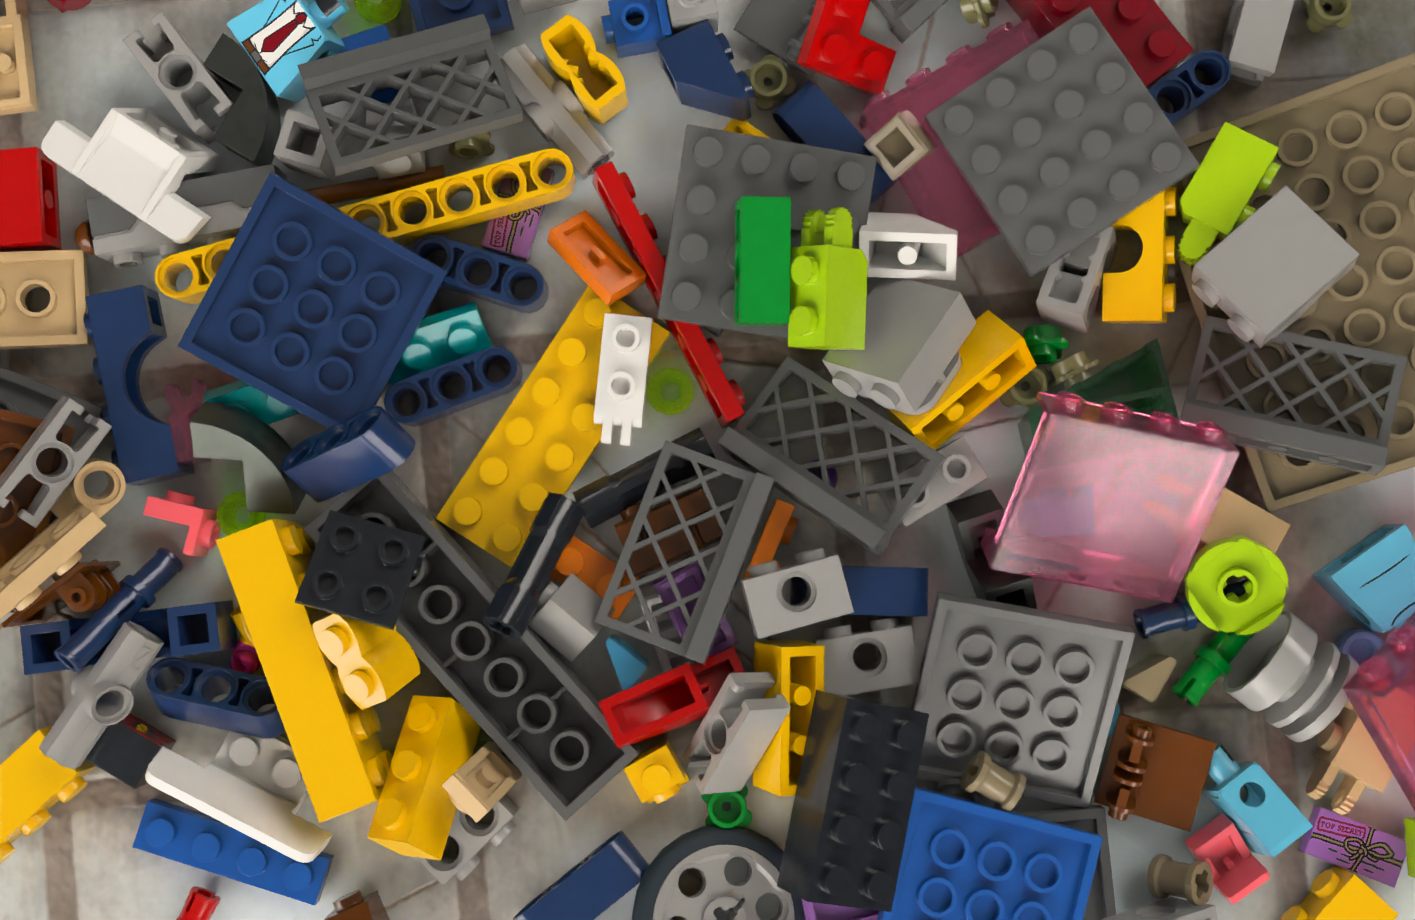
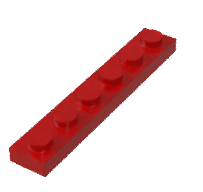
[592,161,746,428]

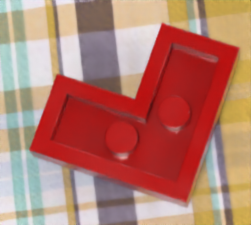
[796,0,897,97]

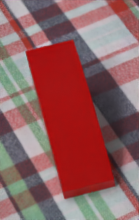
[598,647,745,748]

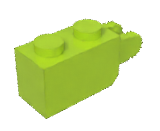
[1177,122,1281,267]
[788,207,868,350]

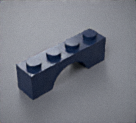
[84,285,195,486]
[20,600,237,675]

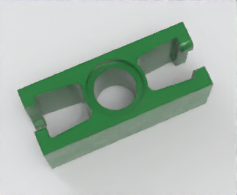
[734,196,791,326]

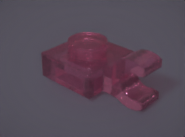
[165,378,211,465]

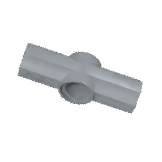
[500,43,614,179]
[39,621,164,770]

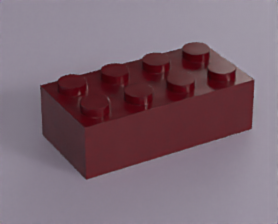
[1006,0,1193,89]

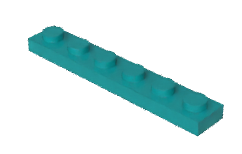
[203,301,492,424]

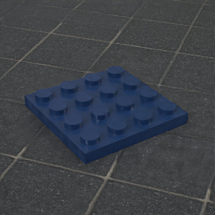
[178,172,449,428]

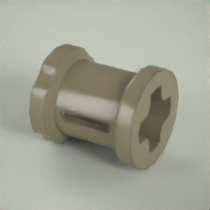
[960,751,1026,812]
[1147,854,1213,906]

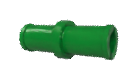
[1171,630,1255,708]

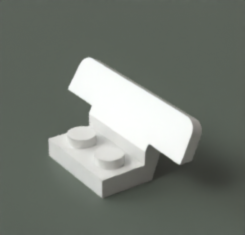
[41,108,220,244]
[145,731,332,863]

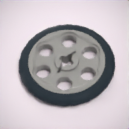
[632,825,806,920]

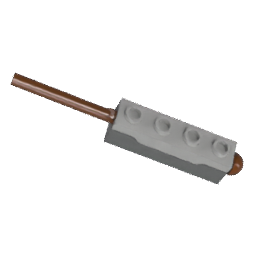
[75,164,446,268]

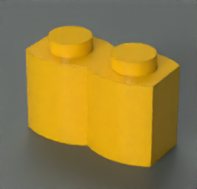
[540,14,628,125]
[313,613,420,710]

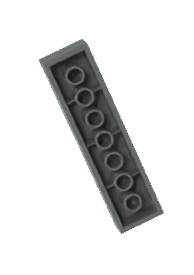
[304,470,641,821]

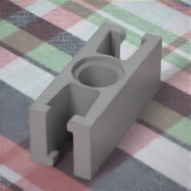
[1219,0,1294,87]
[123,11,235,144]
[0,396,112,528]
[682,672,791,794]

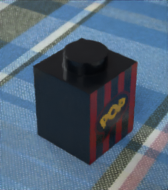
[85,713,176,789]

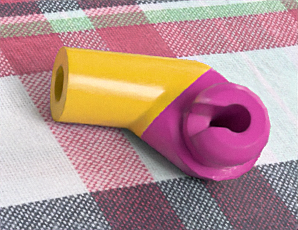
[229,606,261,674]

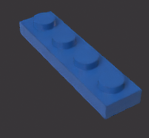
[132,798,334,906]

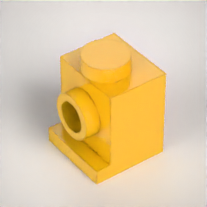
[623,738,690,804]

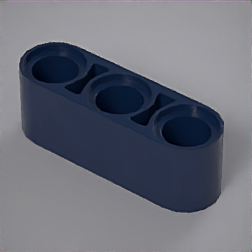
[1148,50,1231,126]
[772,80,897,205]
[411,234,549,313]
[384,346,523,427]
[281,406,416,503]
[790,564,929,616]
[146,657,285,738]
[513,830,649,920]

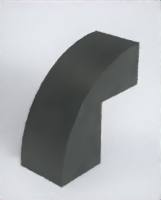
[203,33,281,167]
[190,401,306,514]
[946,489,1037,609]

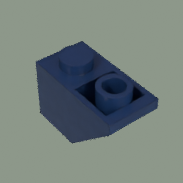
[656,19,754,121]

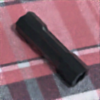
[572,427,716,528]
[482,492,585,640]

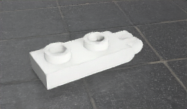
[594,313,653,446]

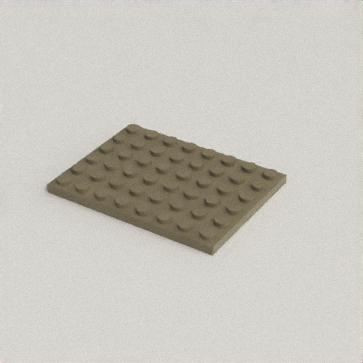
[1169,53,1415,512]

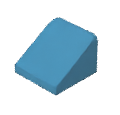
[605,634,649,691]

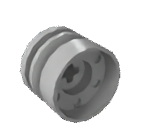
[1223,611,1360,743]

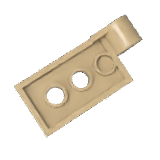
[0,250,91,349]
[0,457,126,630]

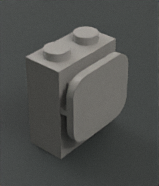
[1191,186,1360,348]
[822,278,977,415]

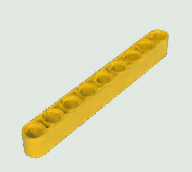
[155,148,576,304]

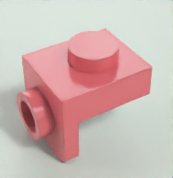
[143,490,220,556]
[1184,813,1270,904]

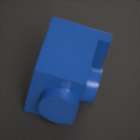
[601,0,672,59]

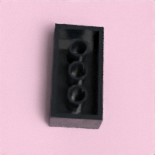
[777,690,929,912]

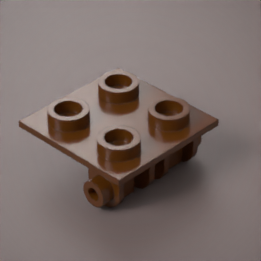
[1,559,121,628]
[1094,713,1217,832]

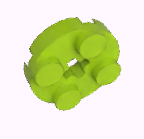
[1183,535,1288,635]

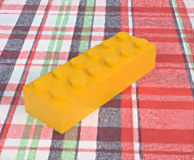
[216,519,393,823]

